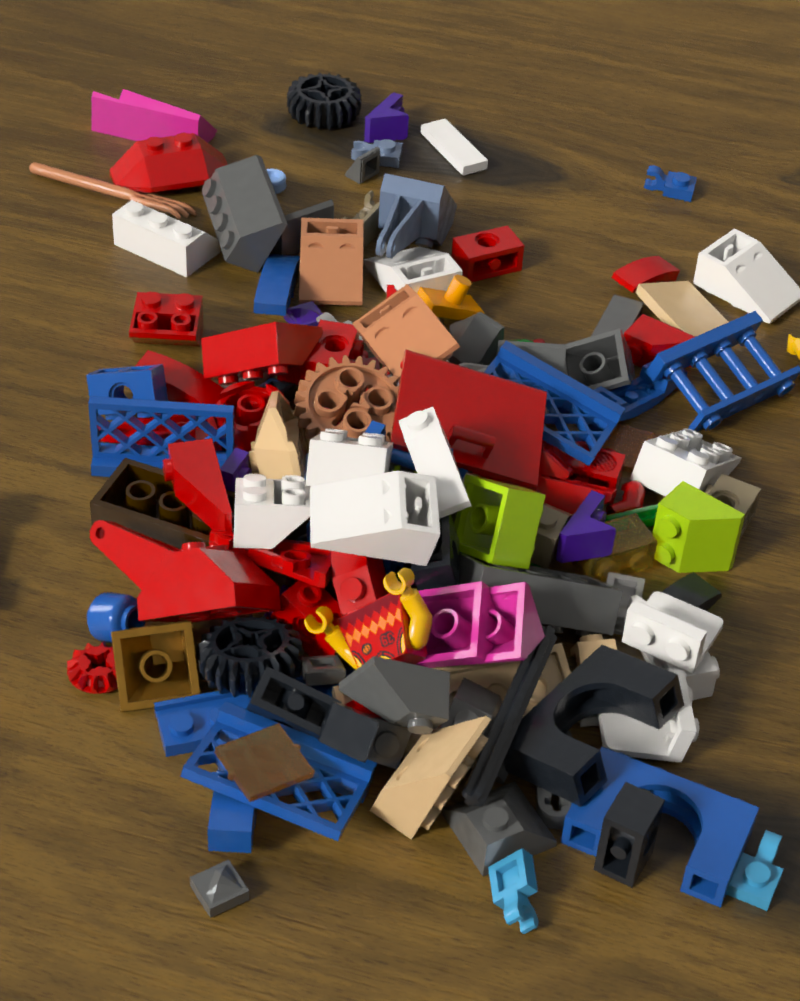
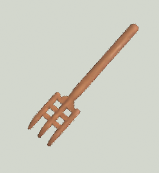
[29,162,197,219]

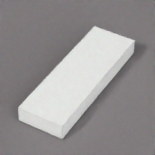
[421,119,488,176]

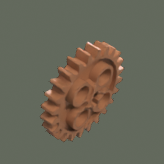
[294,355,399,442]

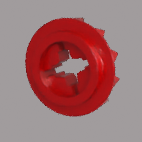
[67,641,118,694]

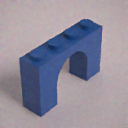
[561,747,760,908]

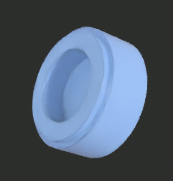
[266,169,286,194]

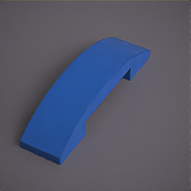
[594,361,688,421]

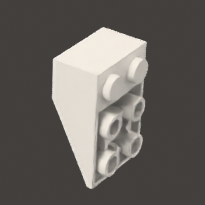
[693,228,800,324]
[364,246,463,294]
[630,428,742,496]
[310,471,440,566]

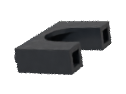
[503,645,684,807]

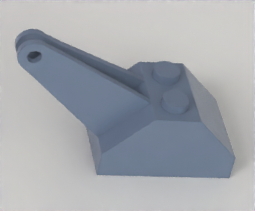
[376,173,457,259]

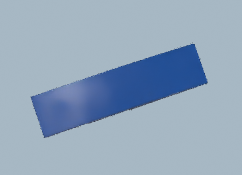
[253,254,300,316]

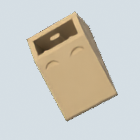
[370,716,491,840]

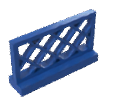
[483,341,626,466]
[88,396,235,477]
[181,701,377,841]

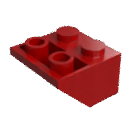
[129,291,203,346]

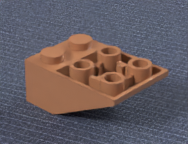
[299,218,364,306]
[352,284,460,384]

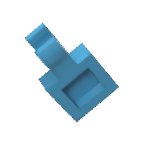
[727,830,784,911]
[488,848,538,934]

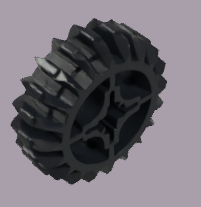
[287,72,362,130]
[197,614,305,698]

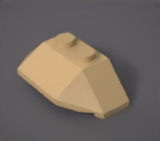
[249,391,307,479]

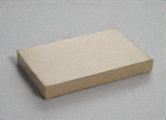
[636,281,728,337]

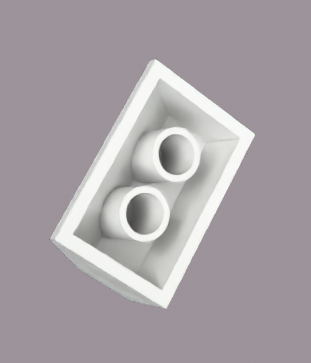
[112,200,222,277]

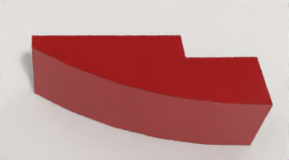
[136,350,224,422]

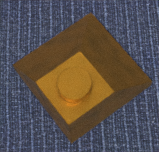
[111,620,200,712]

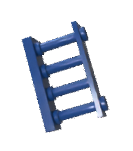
[646,310,800,431]

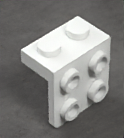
[622,591,723,674]
[598,668,699,763]

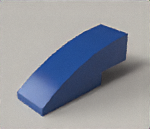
[208,759,262,853]

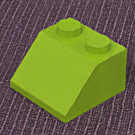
[454,474,546,569]
[648,481,745,573]

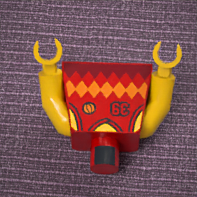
[304,568,433,670]

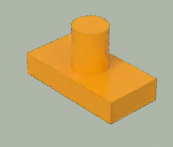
[417,275,485,320]

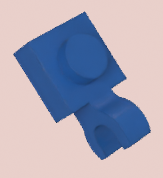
[644,165,697,202]

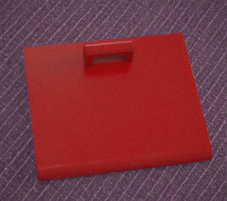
[390,349,547,489]

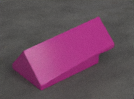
[91,89,217,143]
[415,581,545,668]

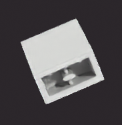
[305,428,393,486]
[233,474,311,549]

